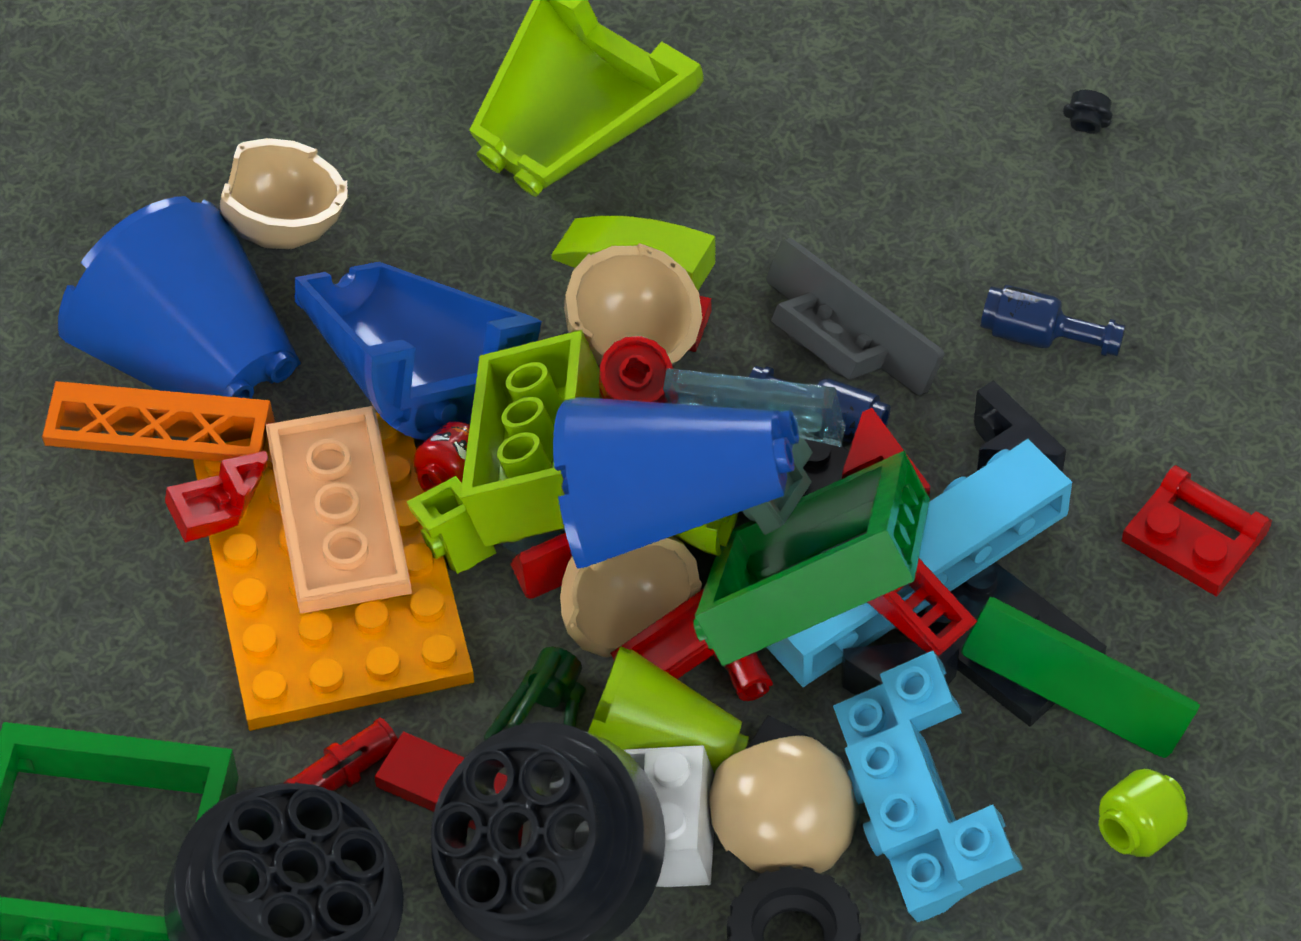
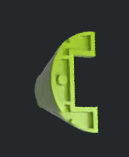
[469,0,704,197]

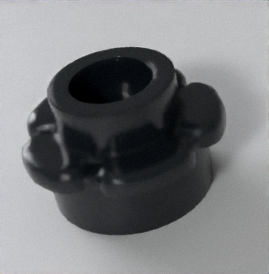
[1063,90,1113,134]

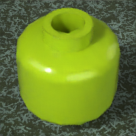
[1098,769,1188,857]

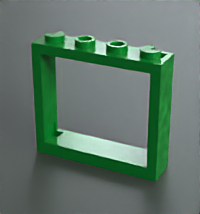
[693,451,930,666]
[0,722,239,941]

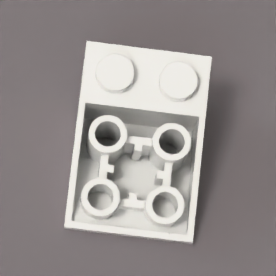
[521,745,714,887]

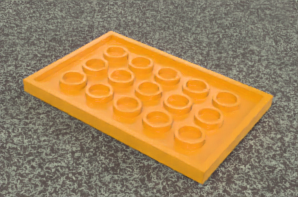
[193,412,475,731]

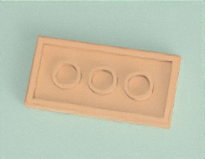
[266,406,412,614]

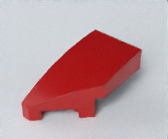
[165,451,268,542]

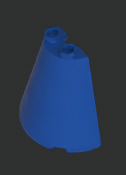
[58,196,301,399]
[295,262,542,440]
[553,397,799,569]

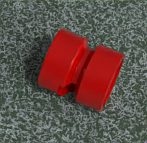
[599,336,672,403]

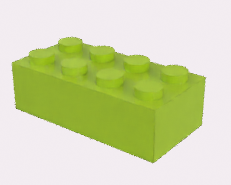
[460,330,600,547]

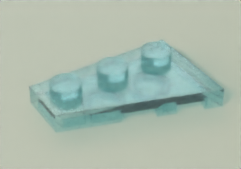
[663,368,845,447]

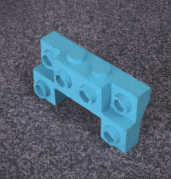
[833,651,1023,922]

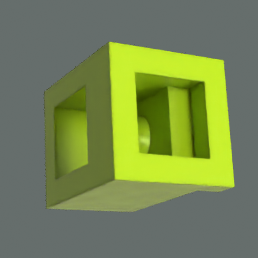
[407,476,496,574]

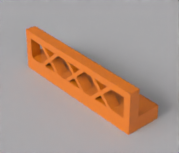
[42,381,275,462]

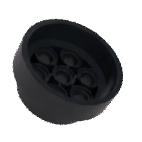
[431,722,665,941]
[164,783,404,941]

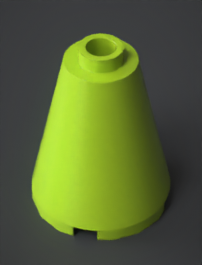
[588,646,749,775]

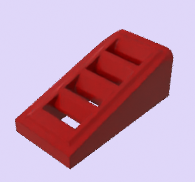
[867,558,978,657]

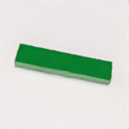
[961,597,1200,758]

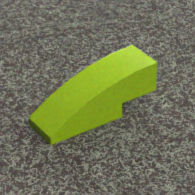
[551,216,715,291]

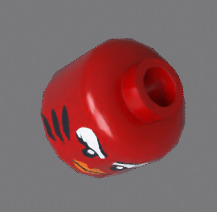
[413,421,470,492]

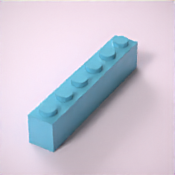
[766,439,1072,687]

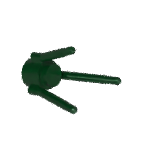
[484,646,586,741]

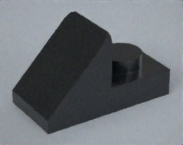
[974,380,1066,472]

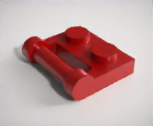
[1122,465,1272,597]

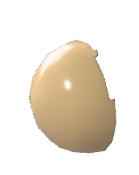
[220,138,348,249]
[564,243,702,365]
[560,536,702,657]
[708,736,859,874]

